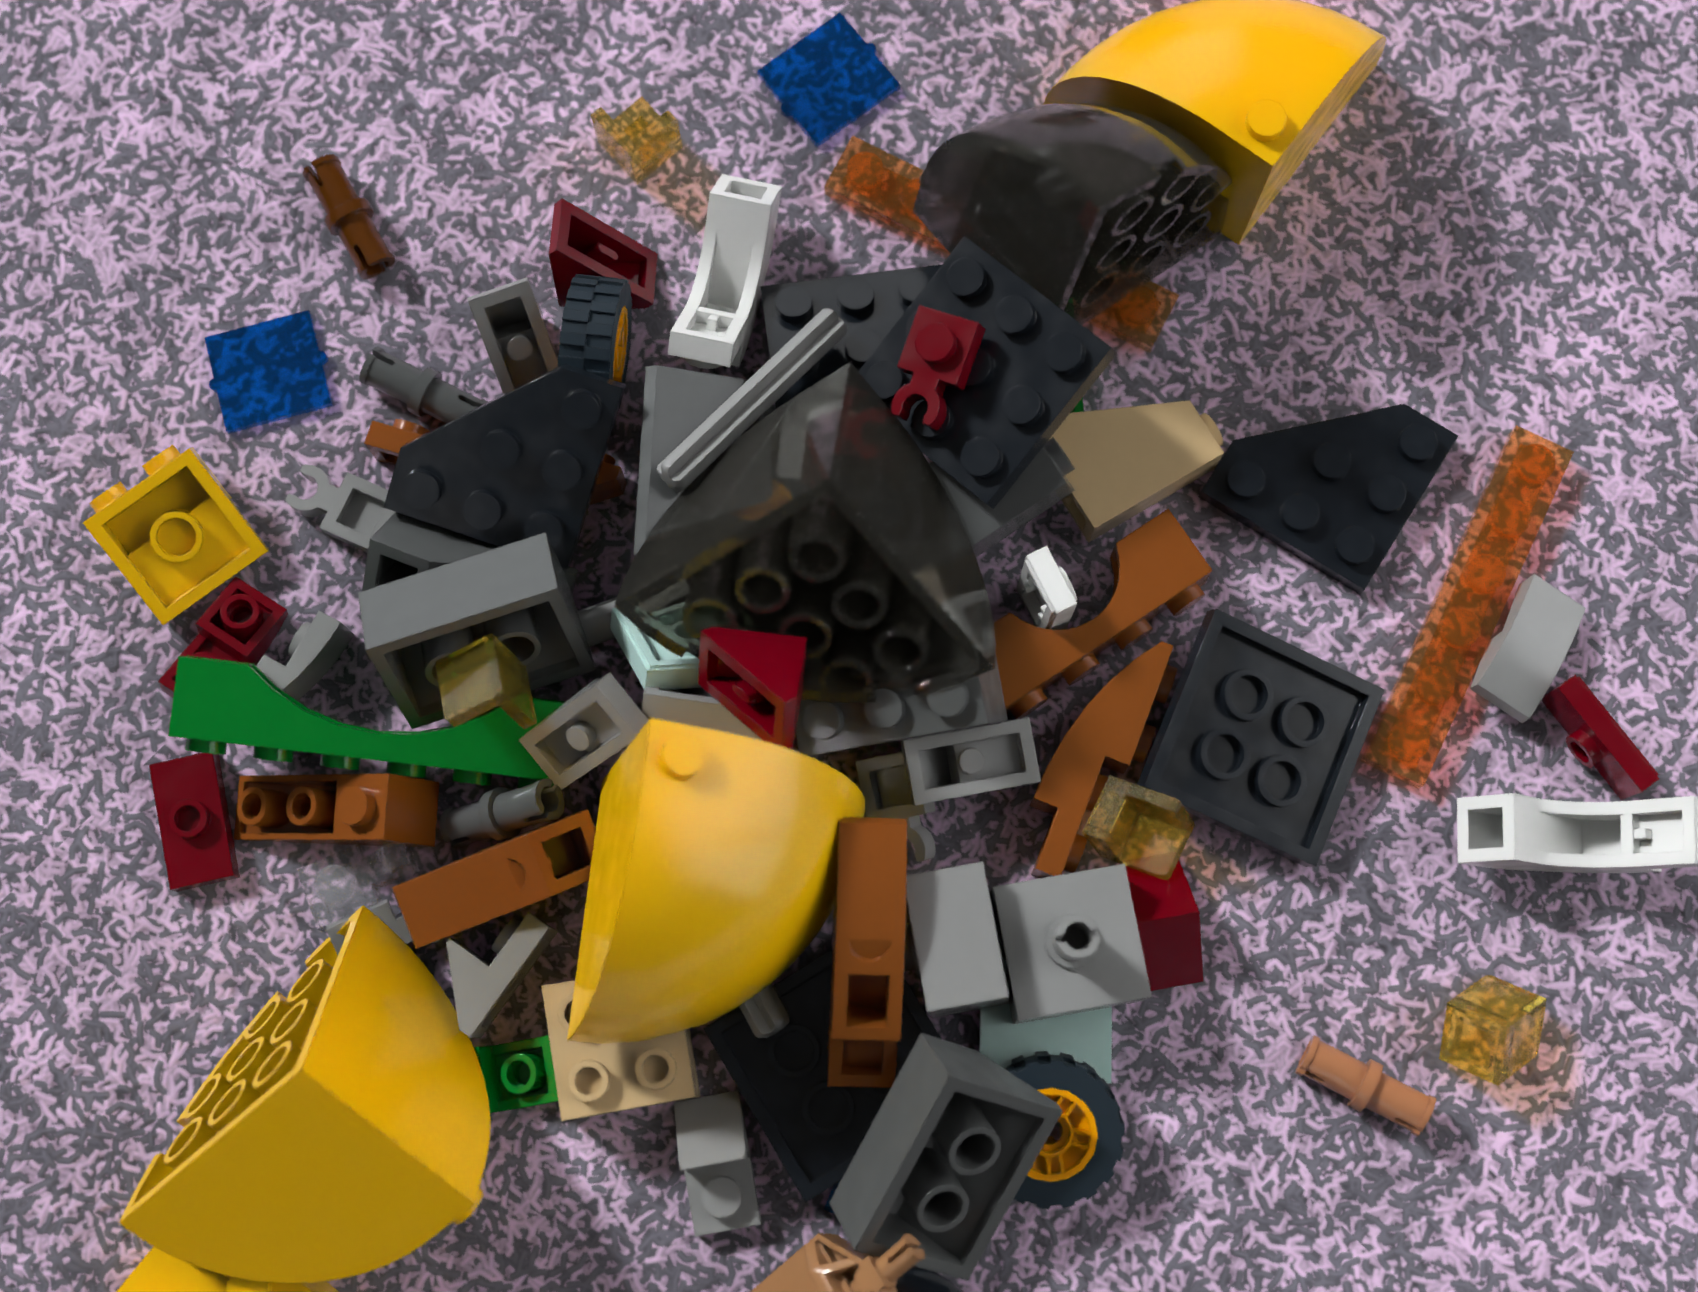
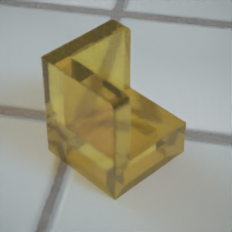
[591,97,683,185]
[435,633,537,729]
[1082,775,1195,880]
[1439,975,1547,1086]

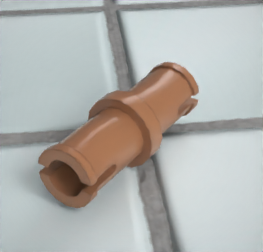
[1295,1035,1436,1136]

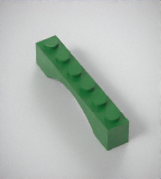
[168,655,566,789]

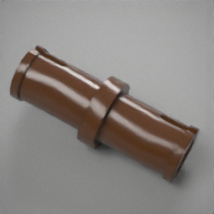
[302,154,396,279]

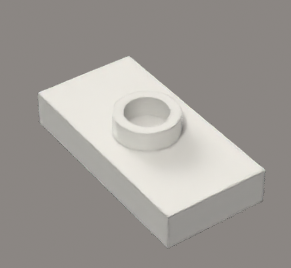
[1016,546,1077,630]

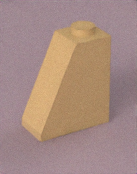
[1049,400,1224,543]

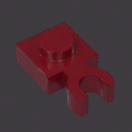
[891,305,986,431]

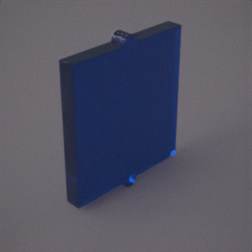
[757,12,900,148]
[204,310,333,434]

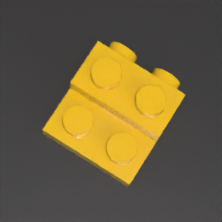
[83,445,269,625]

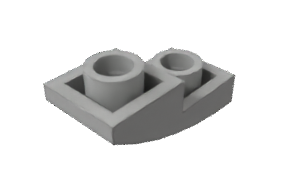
[1470,574,1586,723]
[257,611,354,700]

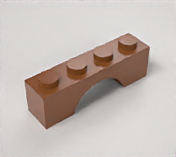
[991,508,1213,719]

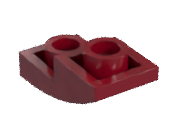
[158,576,288,698]

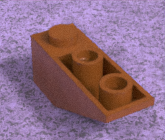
[234,773,439,847]
[391,809,596,949]

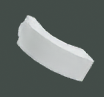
[668,174,782,369]
[1457,793,1698,873]

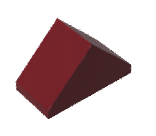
[549,198,658,309]
[698,626,807,750]
[1115,853,1204,991]

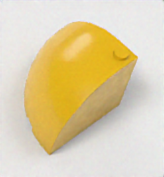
[1043,0,1386,245]
[567,718,865,1044]
[119,905,490,1283]

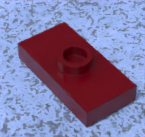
[1542,674,1660,800]
[149,753,240,892]

